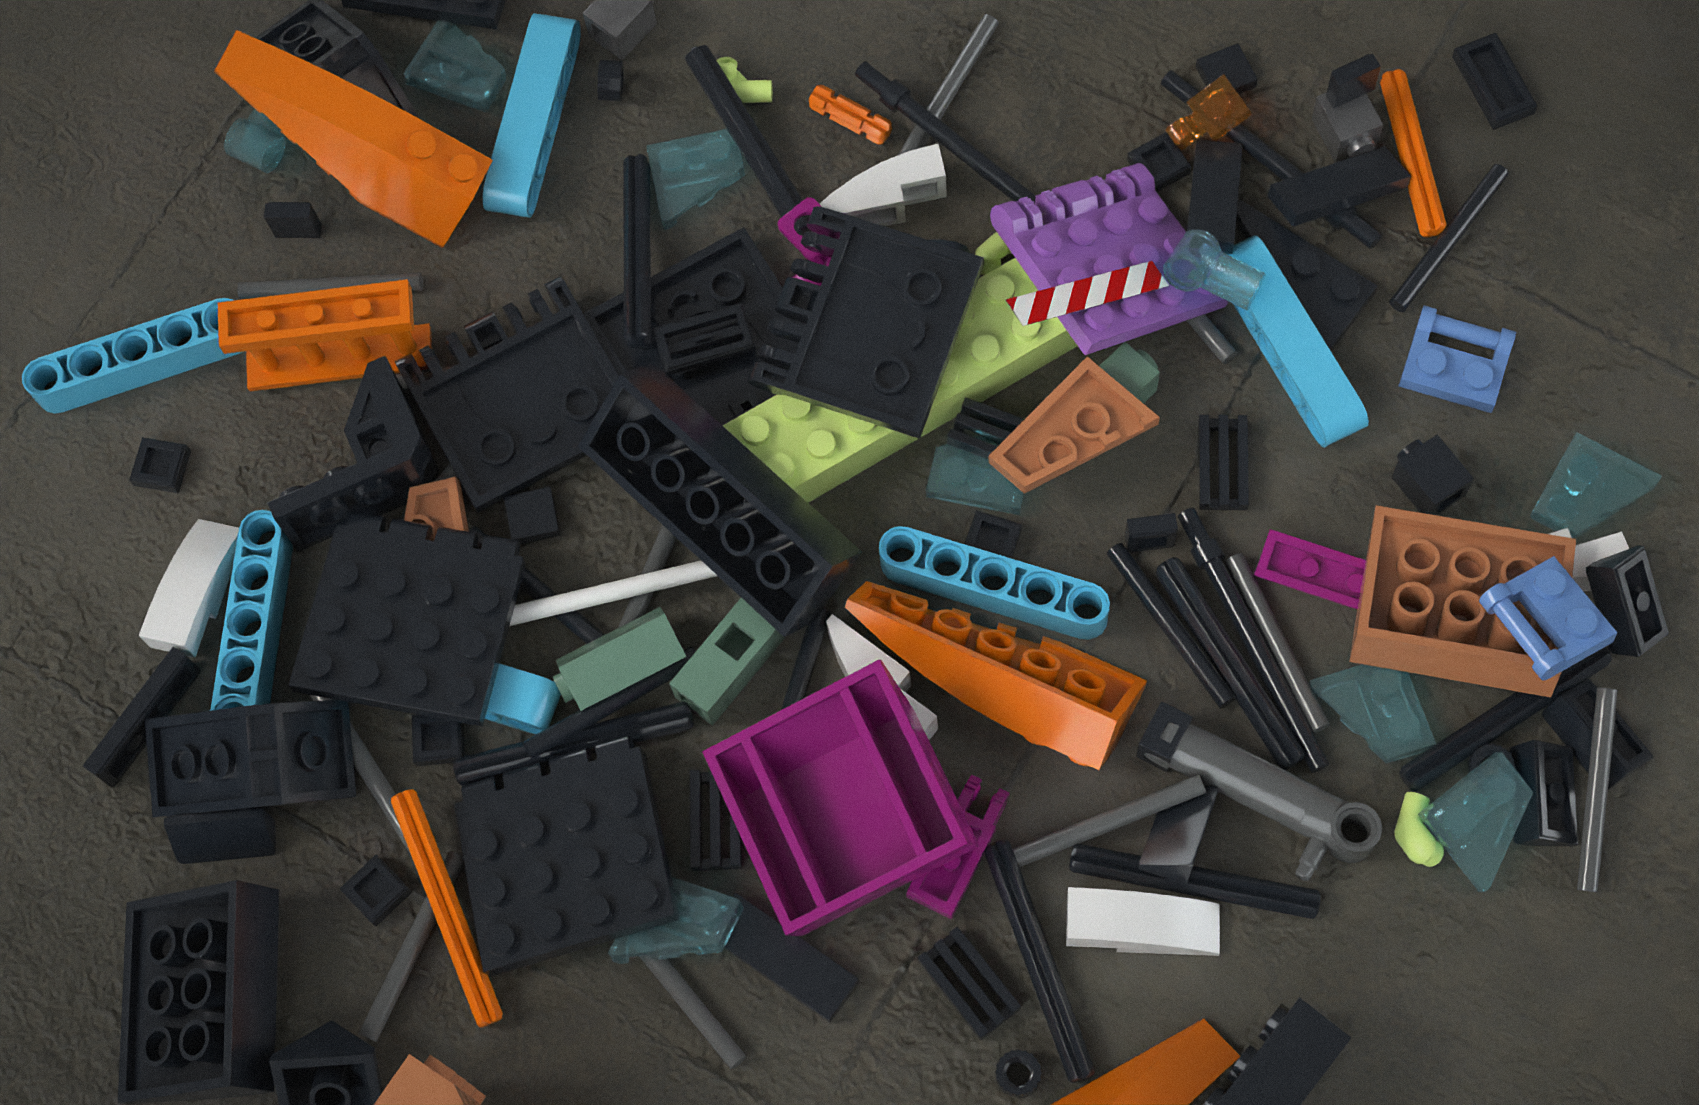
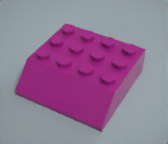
[702,659,980,936]

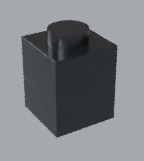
[1392,434,1474,516]

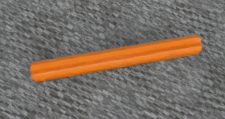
[391,789,503,1027]

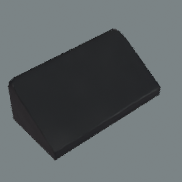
[1586,545,1669,657]
[1542,679,1654,790]
[1509,740,1578,847]
[1138,786,1219,885]
[164,807,276,864]

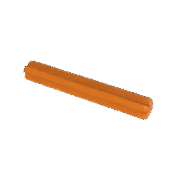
[1380,69,1447,238]

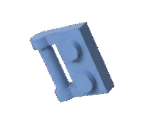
[1399,305,1516,413]
[1479,556,1617,680]

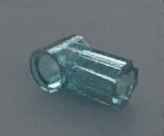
[224,108,286,173]
[1163,229,1266,311]

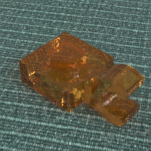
[1166,74,1252,150]

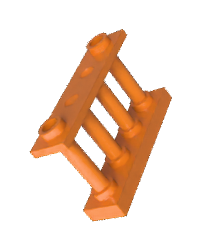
[218,279,432,392]

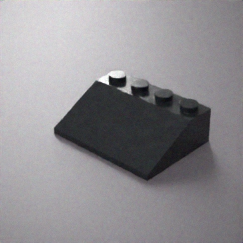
[118,880,279,1104]

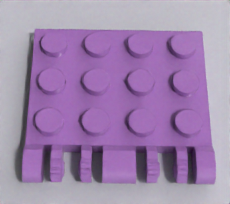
[990,163,1233,355]

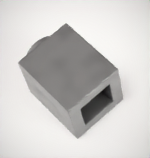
[583,0,657,60]
[1312,93,1383,163]

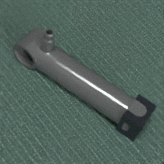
[1136,701,1382,881]

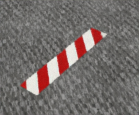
[1006,261,1169,326]

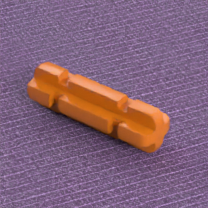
[808,85,892,145]

